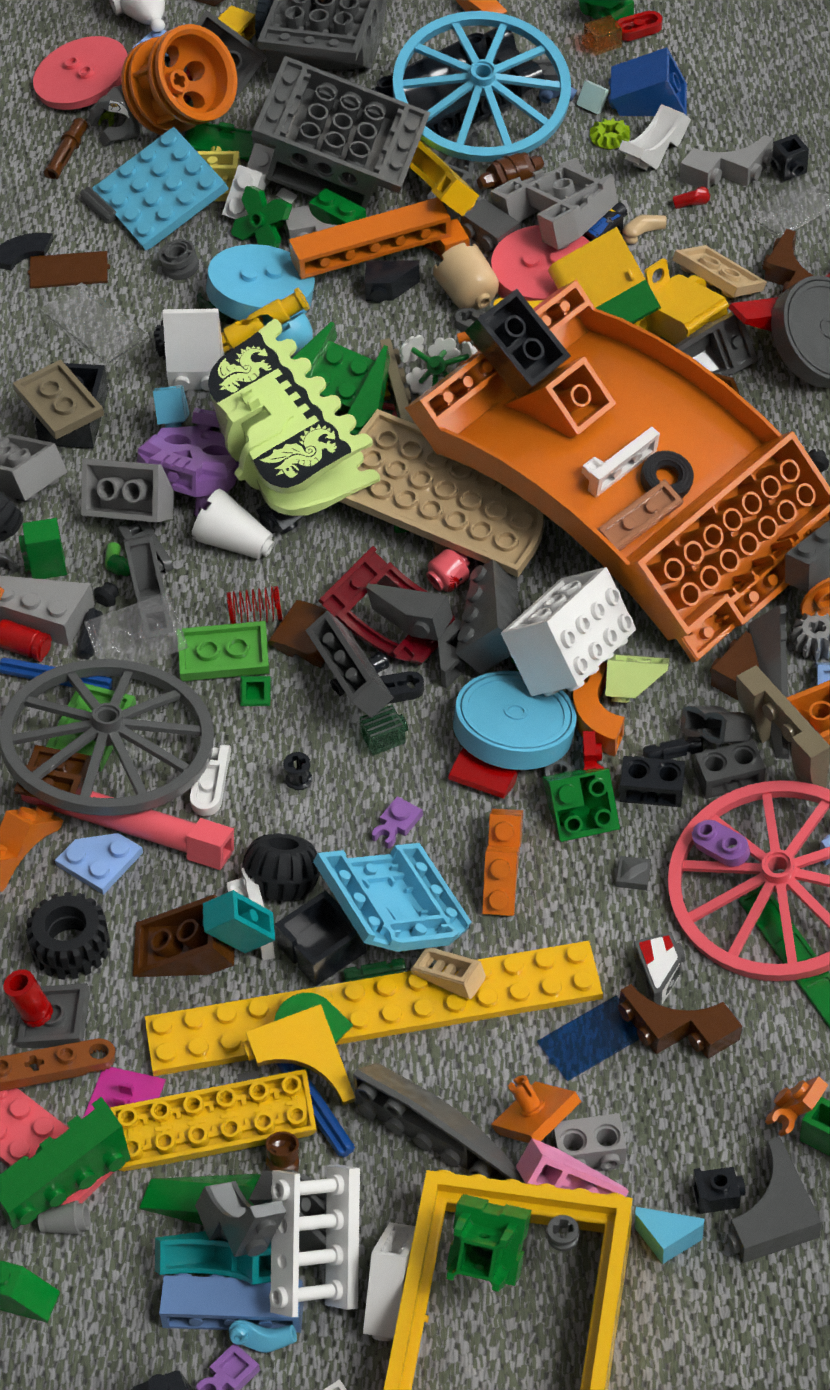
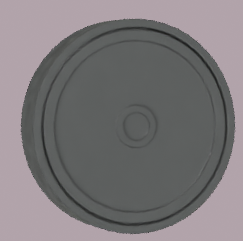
[771,276,830,388]

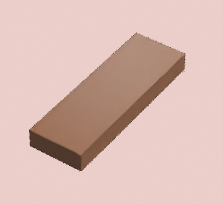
[597,479,684,551]

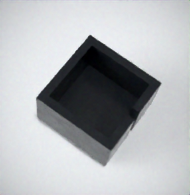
[274,890,367,986]

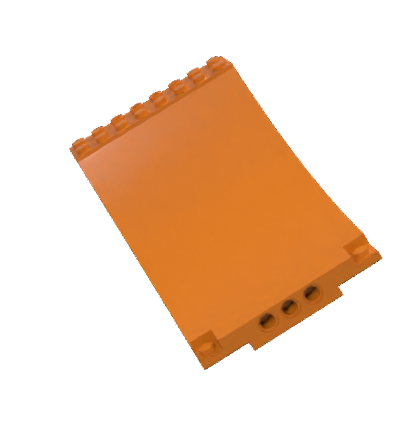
[405,280,830,663]

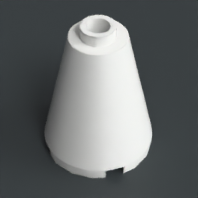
[192,489,275,559]

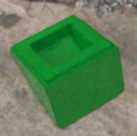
[240,676,272,706]

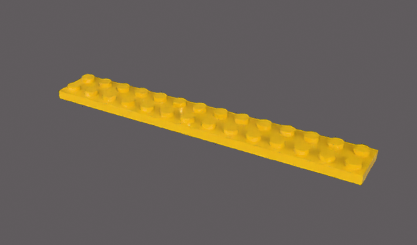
[145,941,603,1076]

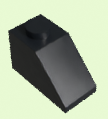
[365,260,420,302]

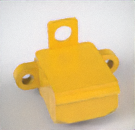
[634,258,729,345]

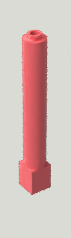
[21,791,234,870]

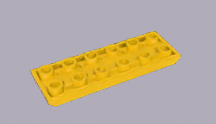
[110,1069,317,1171]

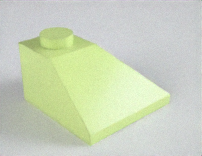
[605,654,670,703]

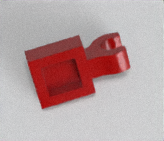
[583,731,604,770]

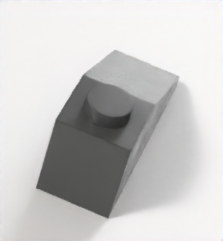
[366,583,453,641]

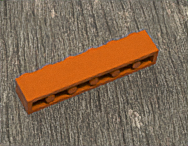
[289,197,451,279]

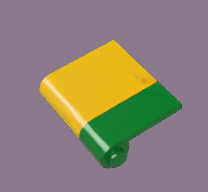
[548,227,661,324]

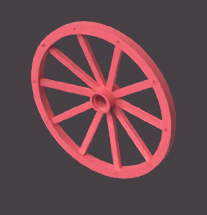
[668,780,830,981]

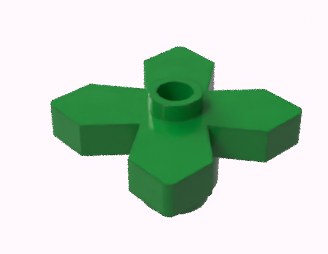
[231,186,292,248]

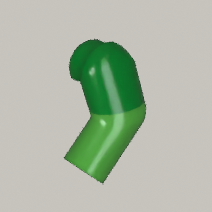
[105,542,130,577]

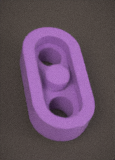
[692,820,750,867]

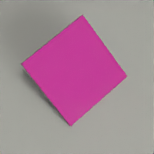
[83,1067,166,1118]

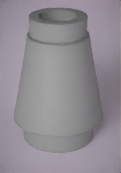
[38,1200,91,1235]

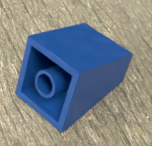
[608,47,687,116]

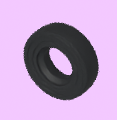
[640,451,694,499]

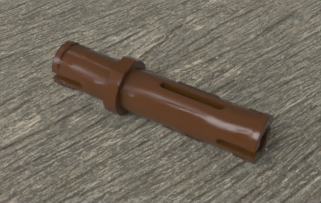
[44,118,88,179]

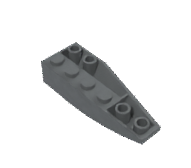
[353,1063,525,1183]

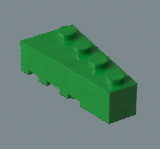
[0,1097,131,1230]

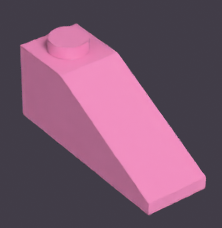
[516,1138,629,1197]

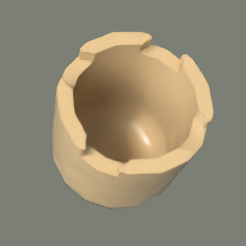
[433,243,499,310]

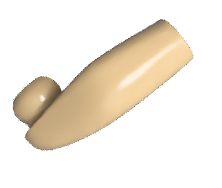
[623,215,667,244]

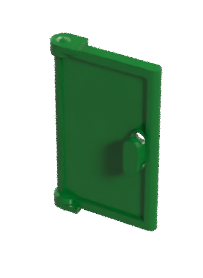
[183,122,254,162]

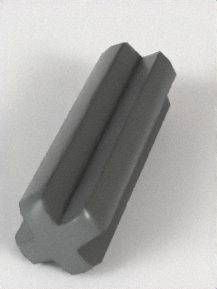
[80,187,117,224]

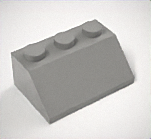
[81,458,174,522]

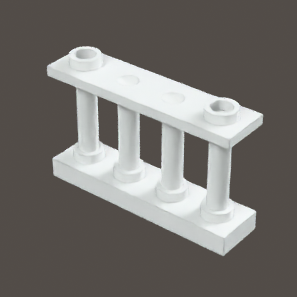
[269,1164,360,1318]

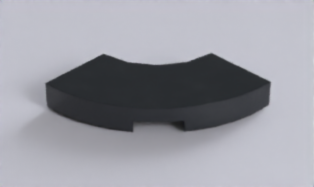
[0,233,54,270]

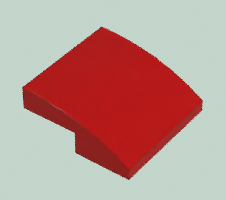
[448,747,521,799]

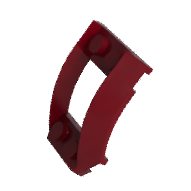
[318,546,455,665]

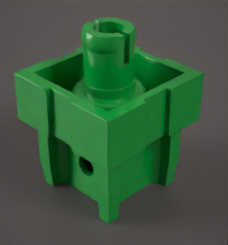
[446,1194,532,1292]

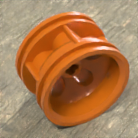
[121,24,238,135]

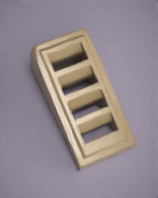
[411,948,486,999]

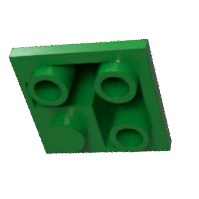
[542,768,620,842]

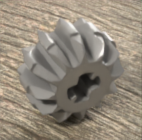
[791,611,830,662]

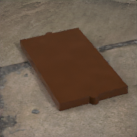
[27,251,110,289]

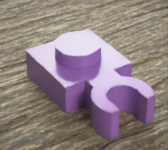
[372,796,423,849]
[196,1343,260,1390]

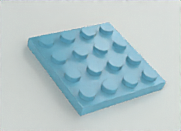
[92,126,229,251]

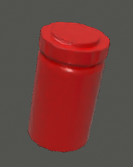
[0,619,52,662]
[3,969,53,1028]

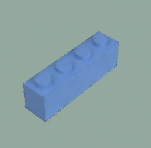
[159,1273,304,1333]

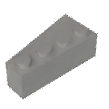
[0,575,95,646]

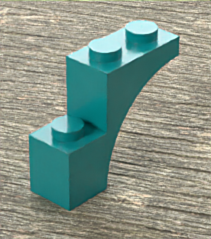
[155,1231,271,1285]

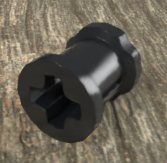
[283,752,312,791]

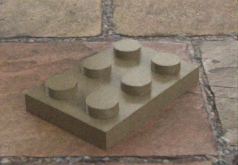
[13,359,104,439]

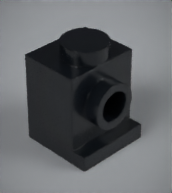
[693,1166,746,1214]

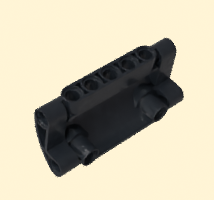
[372,27,545,146]

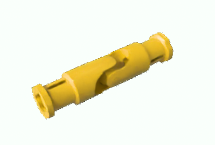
[221,288,310,353]

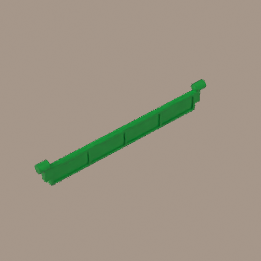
[738,884,830,1029]

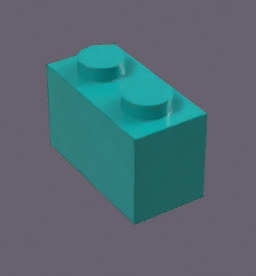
[203,890,275,953]

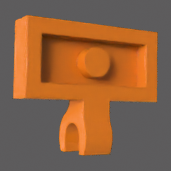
[765,1076,828,1136]

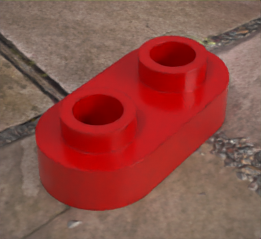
[615,11,663,41]

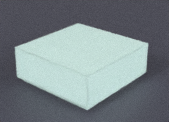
[576,81,609,114]

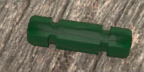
[343,958,407,982]

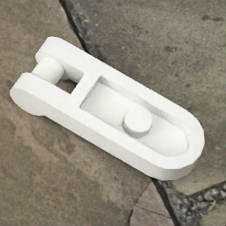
[190,744,231,816]

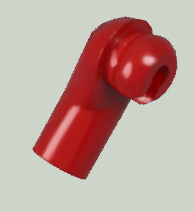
[673,186,711,209]

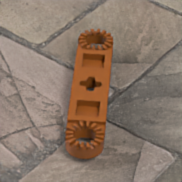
[0,1038,115,1091]

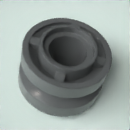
[158,239,199,280]

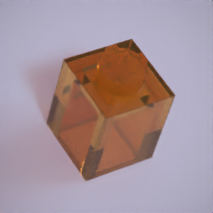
[582,15,622,56]

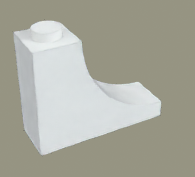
[363,1222,415,1341]

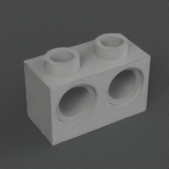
[553,1113,627,1170]

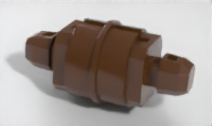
[476,152,544,190]

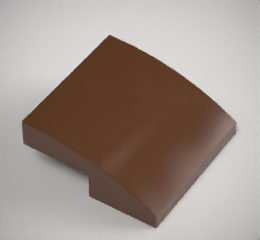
[268,600,329,668]
[14,745,92,798]

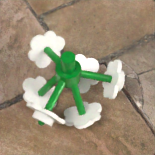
[400,335,478,396]

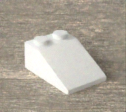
[163,309,224,391]

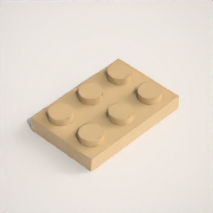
[672,245,767,298]

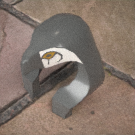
[88,86,142,146]

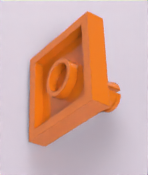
[491,1075,581,1144]

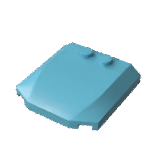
[313,843,471,952]

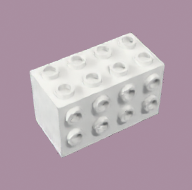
[501,567,636,696]

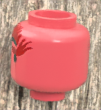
[426,549,470,592]

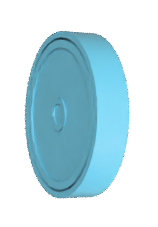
[206,244,315,325]
[453,671,577,770]

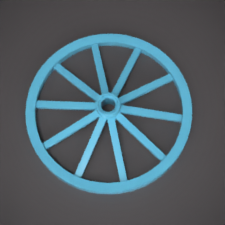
[392,11,571,162]

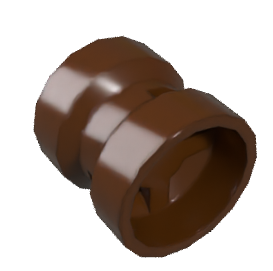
[265,1131,299,1172]

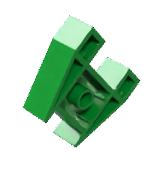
[292,322,390,435]

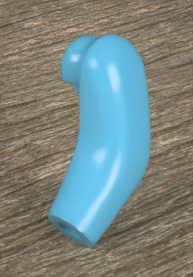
[229,1319,297,1353]

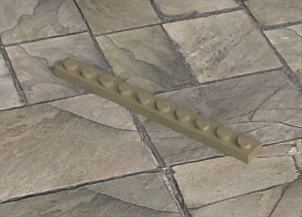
[380,338,448,557]

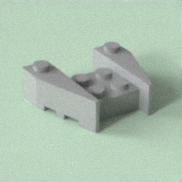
[490,158,618,250]

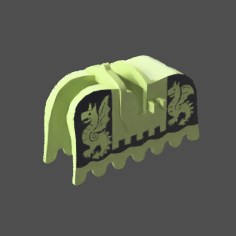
[208,319,380,516]

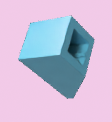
[153,385,189,428]

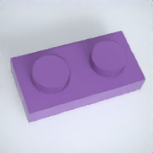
[192,408,219,431]

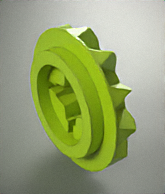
[590,117,630,149]

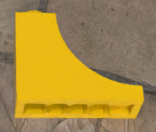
[242,1004,355,1105]

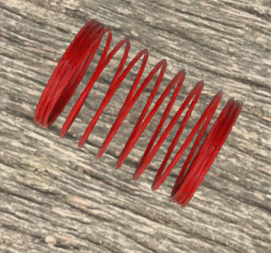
[226,586,282,624]

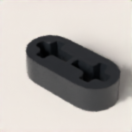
[380,671,424,704]

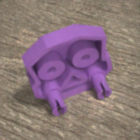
[137,426,239,517]

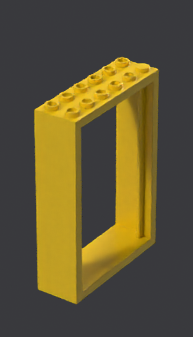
[384,1170,633,1390]

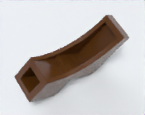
[762,228,814,293]
[618,984,742,1059]

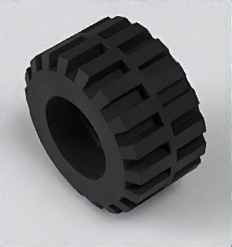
[26,892,110,980]

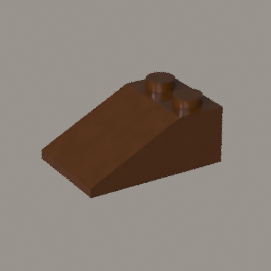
[133,894,235,977]

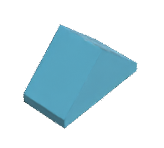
[634,1207,704,1264]

